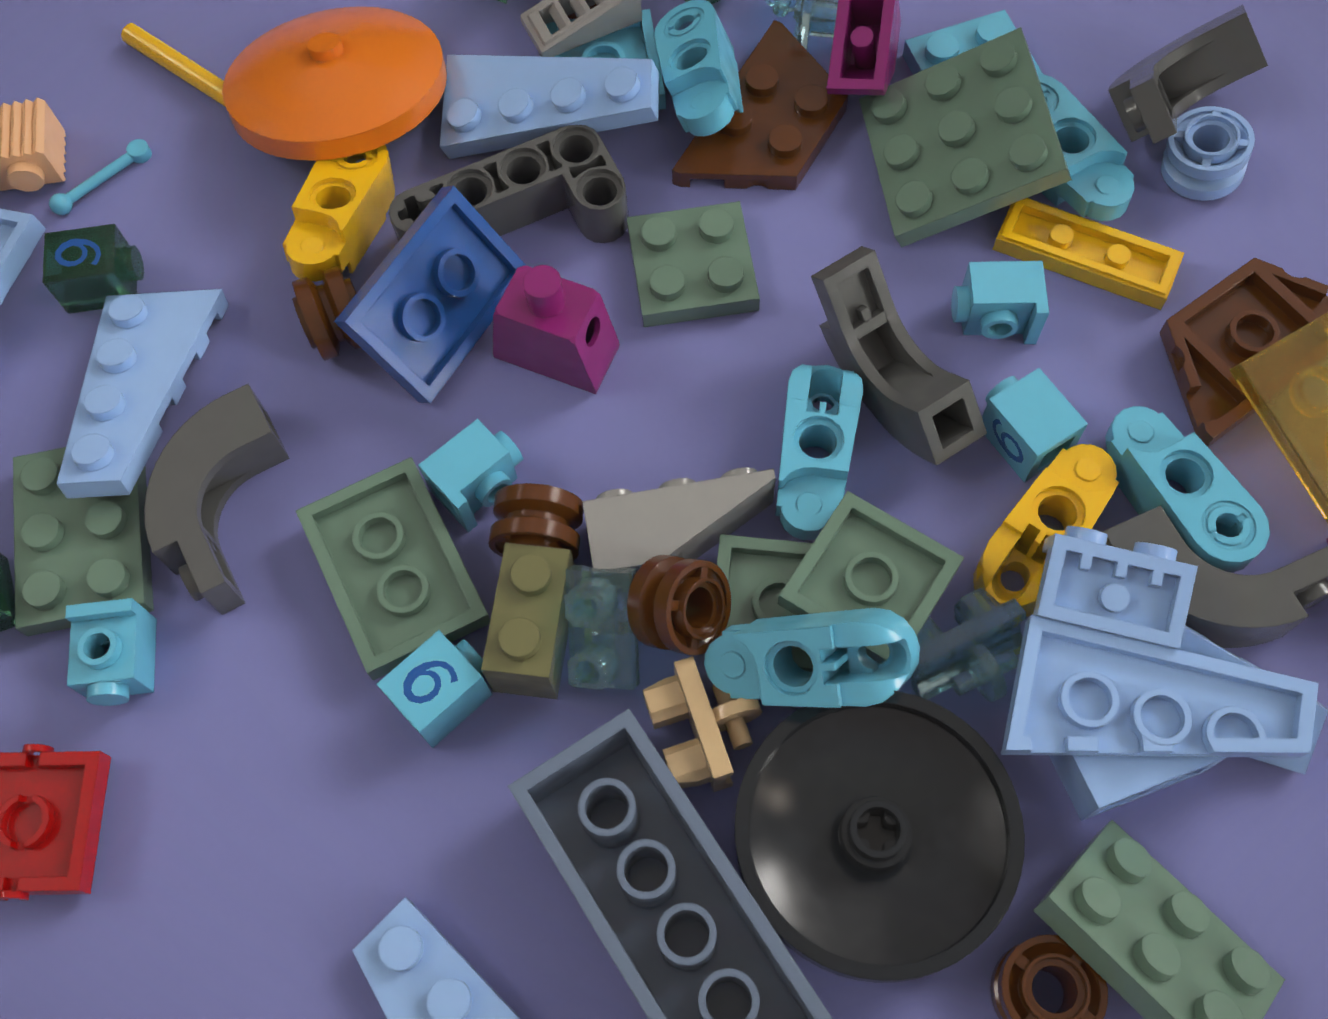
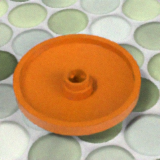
[222,7,447,161]

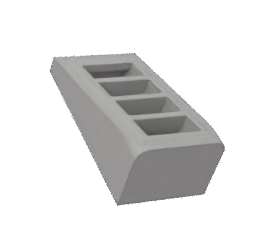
[520,0,642,57]

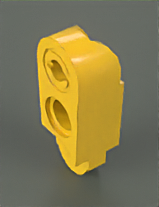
[283,145,395,282]
[973,444,1119,619]

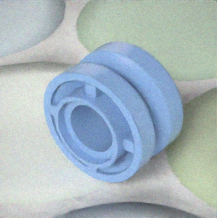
[1161,106,1255,201]

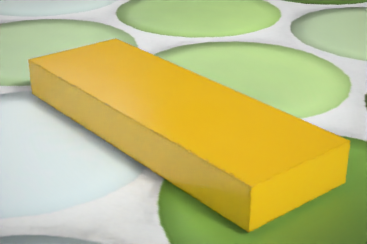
[992,198,1184,310]

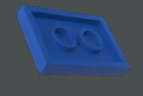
[334,185,526,404]

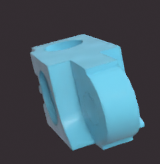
[654,0,743,136]
[1037,73,1135,221]
[775,364,863,540]
[1105,406,1270,573]
[704,608,920,708]

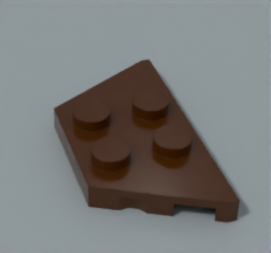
[672,20,848,190]
[1159,257,1328,447]

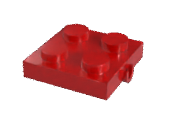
[0,744,111,901]

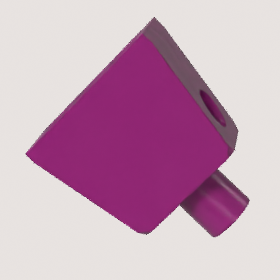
[493,265,620,394]

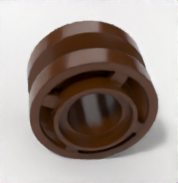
[292,265,361,361]
[488,483,584,561]
[627,555,731,656]
[990,935,1108,1019]

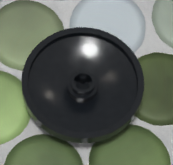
[734,691,1025,983]

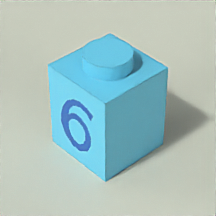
[982,368,1088,482]
[376,630,493,748]

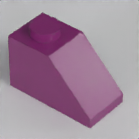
[827,0,901,95]

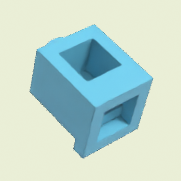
[951,261,1049,344]
[418,418,524,532]
[65,598,157,706]

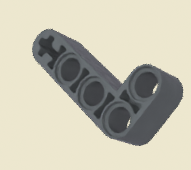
[389,125,629,243]

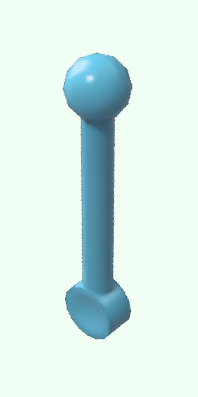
[49,139,152,215]

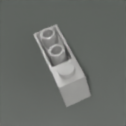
[582,467,776,595]

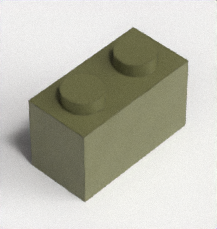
[481,542,578,699]

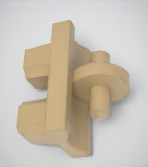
[642,656,762,792]

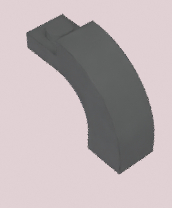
[1108,5,1268,144]
[811,246,987,466]
[144,384,290,615]
[1103,505,1328,648]

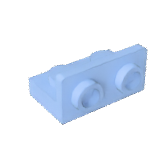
[1033,526,1198,649]

